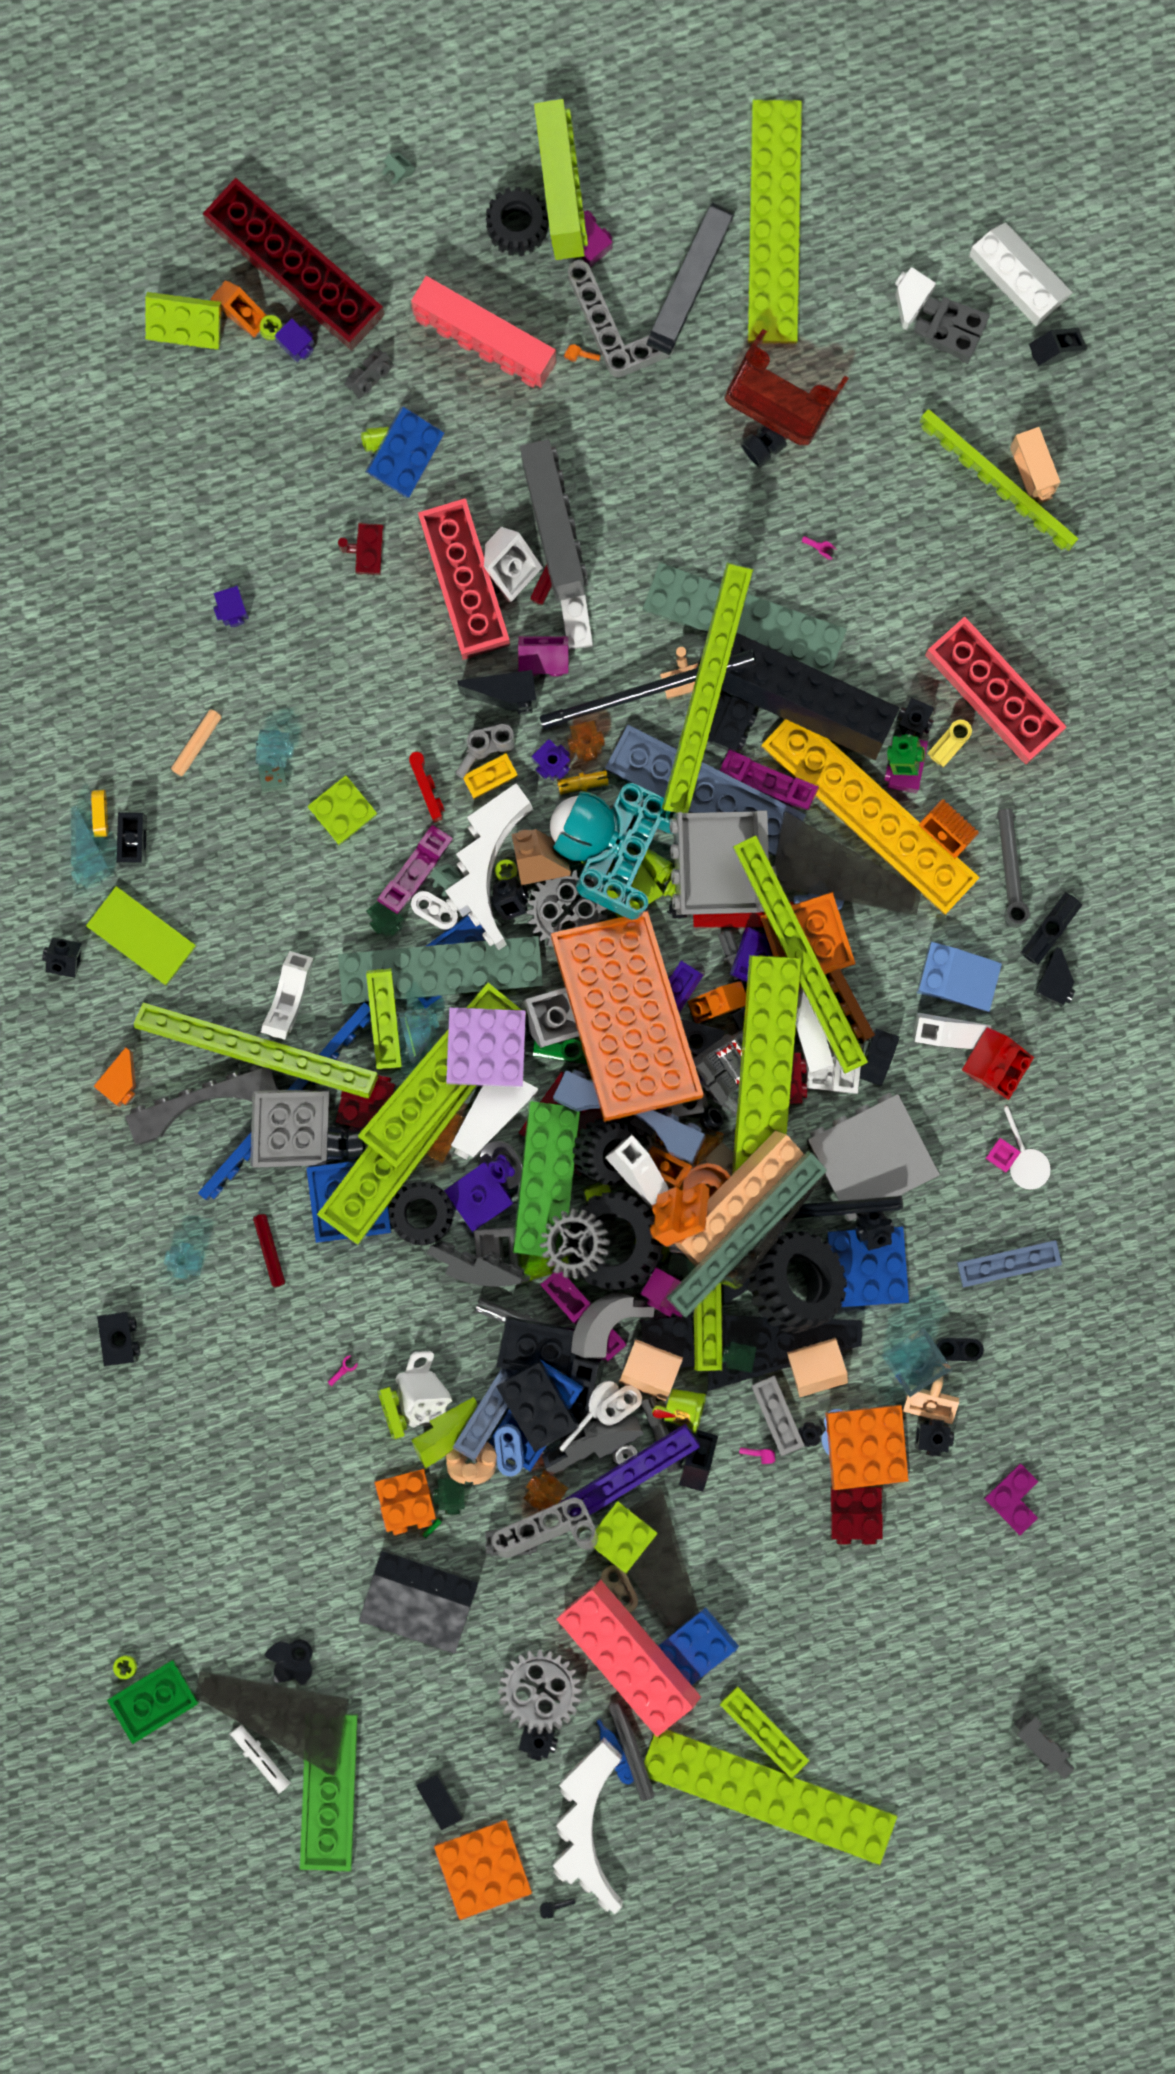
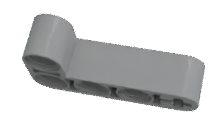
[492,1498,598,1558]

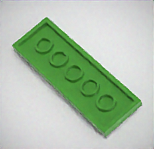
[513,1101,580,1259]
[300,1712,358,1871]

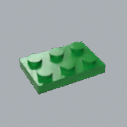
[107,1659,199,1745]

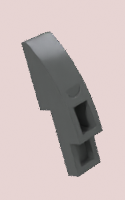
[427,1241,531,1287]
[542,1416,644,1476]

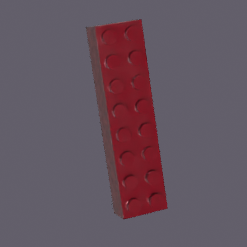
[202,177,385,351]

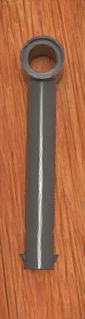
[996,809,1030,928]

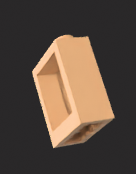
[1010,427,1060,503]

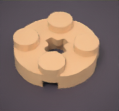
[446,1442,497,1485]

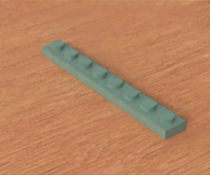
[666,1151,827,1317]

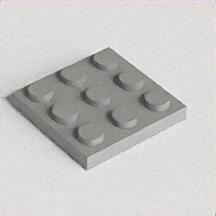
[250,1089,329,1168]

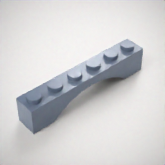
[553,1070,705,1165]

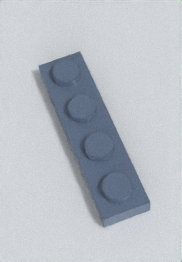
[957,1240,1062,1287]
[453,1368,520,1461]

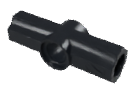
[1020,892,1083,966]

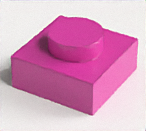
[985,1138,1021,1173]

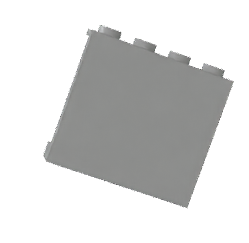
[670,811,769,915]
[807,1093,940,1221]

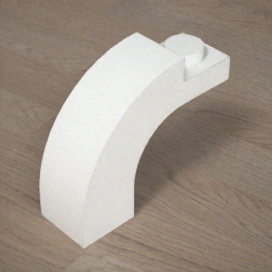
[261,951,314,1039]

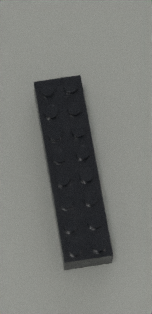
[697,632,900,760]

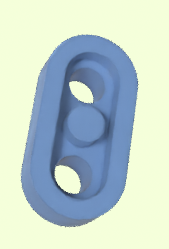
[494,1424,524,1476]

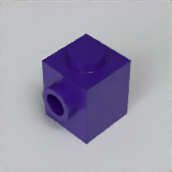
[274,319,315,362]
[213,586,249,627]

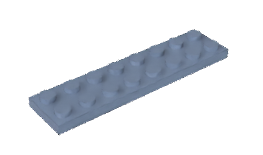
[605,725,806,860]

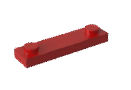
[693,902,794,928]

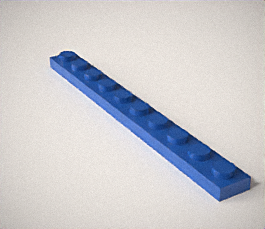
[198,1002,371,1200]

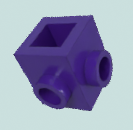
[531,739,571,781]

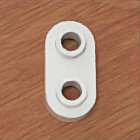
[411,891,458,930]
[597,1385,642,1426]

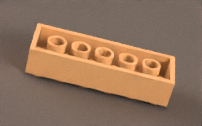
[674,1131,804,1267]

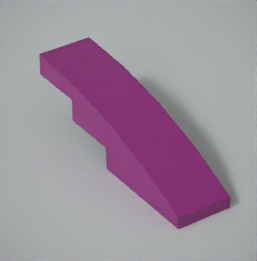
[540,1271,627,1361]

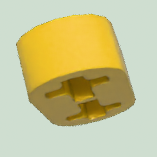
[91,790,109,837]

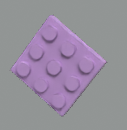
[446,1008,526,1087]

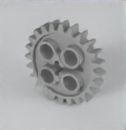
[526,870,607,947]
[498,1650,582,1734]

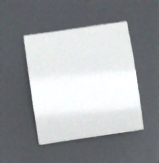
[805,1040,863,1094]

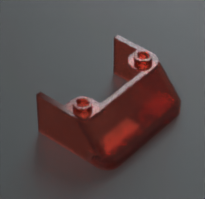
[724,329,849,446]

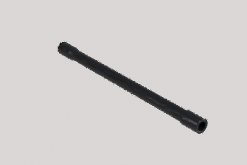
[540,650,757,730]

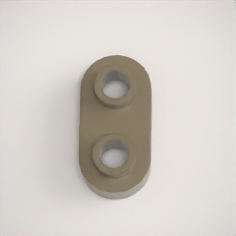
[601,1564,638,1613]

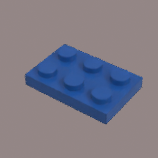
[365,407,444,498]
[657,1607,739,1685]

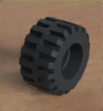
[486,187,548,256]
[573,1119,642,1186]
[389,1181,454,1245]

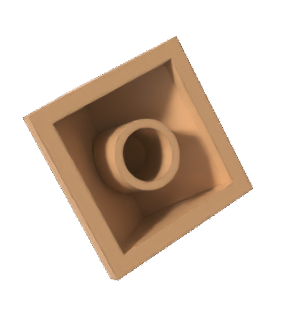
[787,1338,848,1398]
[619,1340,683,1401]

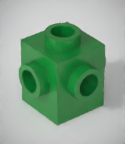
[887,734,925,776]

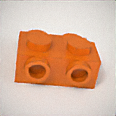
[650,1183,709,1247]
[375,1469,437,1535]

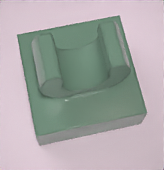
[382,152,416,184]
[431,864,464,897]

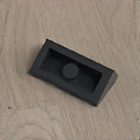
[416,1772,463,1830]

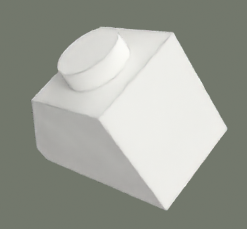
[895,267,936,330]

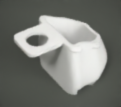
[396,1351,452,1427]

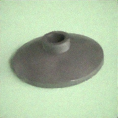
[480,1141,523,1189]

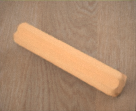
[171,709,221,776]

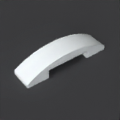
[796,983,834,1073]

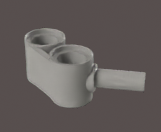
[455,724,515,778]

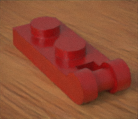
[409,752,445,823]

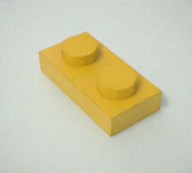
[463,753,518,799]

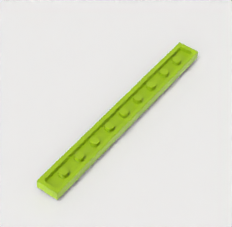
[662,563,753,813]
[733,835,868,1074]
[133,1003,378,1099]

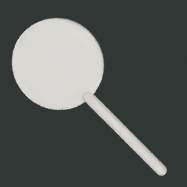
[1004,1106,1051,1189]
[560,1381,619,1451]

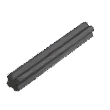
[608,1701,655,1802]

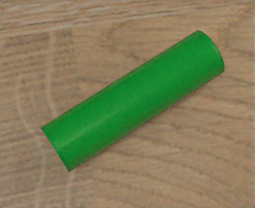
[422,1518,442,1538]

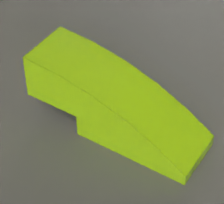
[411,1397,478,1468]

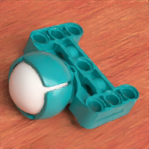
[550,783,675,920]

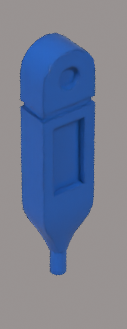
[596,1719,634,1784]

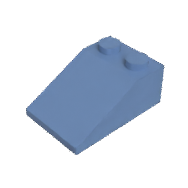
[916,942,1002,1012]

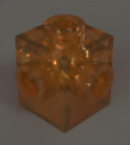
[567,720,605,761]
[523,1470,569,1512]

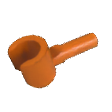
[564,344,600,362]

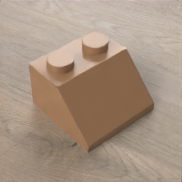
[511,829,571,885]

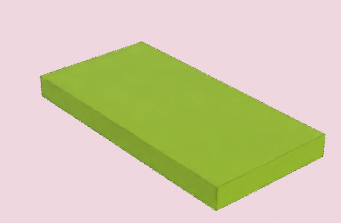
[86,886,197,986]

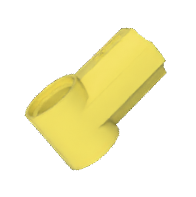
[927,720,972,768]

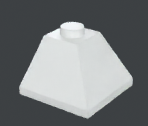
[484,527,543,602]

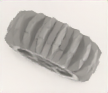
[540,1209,610,1279]

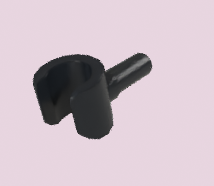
[540,1898,576,1919]

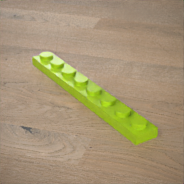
[920,409,1079,551]

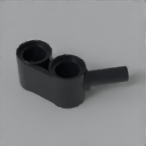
[915,1338,984,1380]

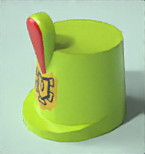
[652,1389,706,1435]

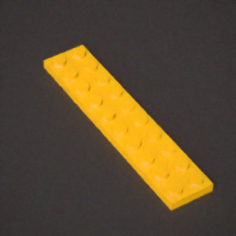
[761,719,980,915]

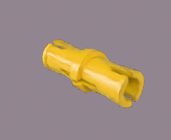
[557,770,609,795]

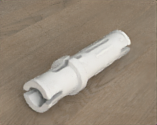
[229,1724,291,1794]

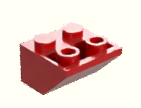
[962,1027,1034,1100]

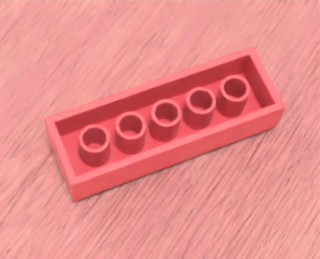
[411,276,556,388]
[418,498,510,660]
[925,617,1066,765]
[556,1580,701,1737]

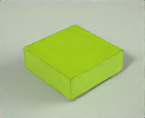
[583,1182,611,1201]

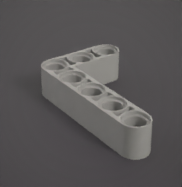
[568,260,675,377]

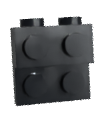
[707,693,758,753]

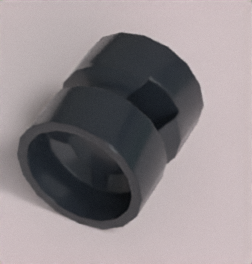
[740,421,787,468]
[327,1127,365,1160]

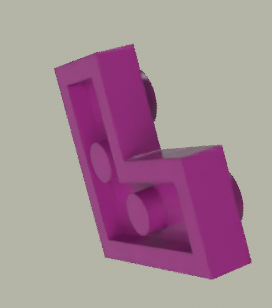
[984,1463,1038,1536]

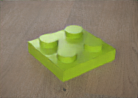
[307,775,378,846]
[377,1387,408,1439]
[589,1501,658,1573]

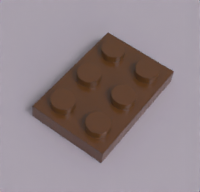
[826,968,875,1043]

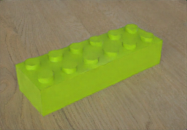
[534,99,588,260]

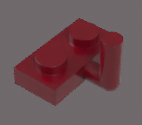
[338,523,383,575]

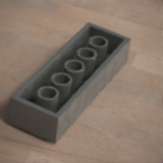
[520,439,588,602]

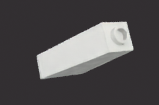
[451,1081,539,1160]

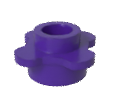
[488,1154,515,1183]

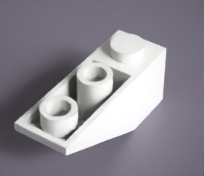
[912,1012,991,1049]
[605,1135,670,1211]

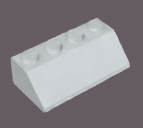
[969,222,1073,327]

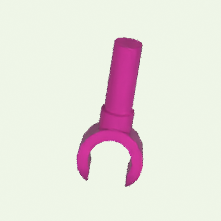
[802,536,837,560]
[328,1356,358,1386]
[739,1447,775,1464]

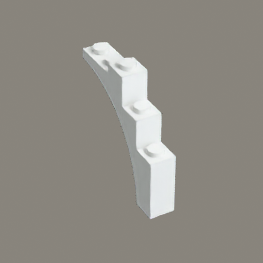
[445,783,533,950]
[553,1738,623,1914]

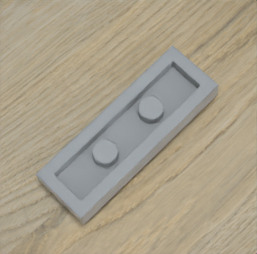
[751,1376,804,1456]

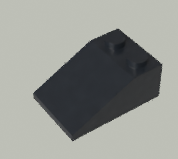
[457,670,537,715]

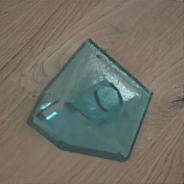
[399,1008,440,1066]
[881,1327,952,1398]

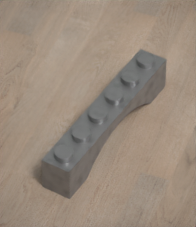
[125,1065,279,1146]

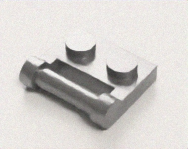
[474,1227,524,1273]

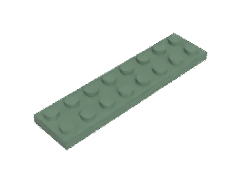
[643,563,847,675]
[338,936,543,1005]

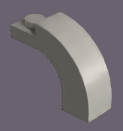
[571,1292,655,1358]

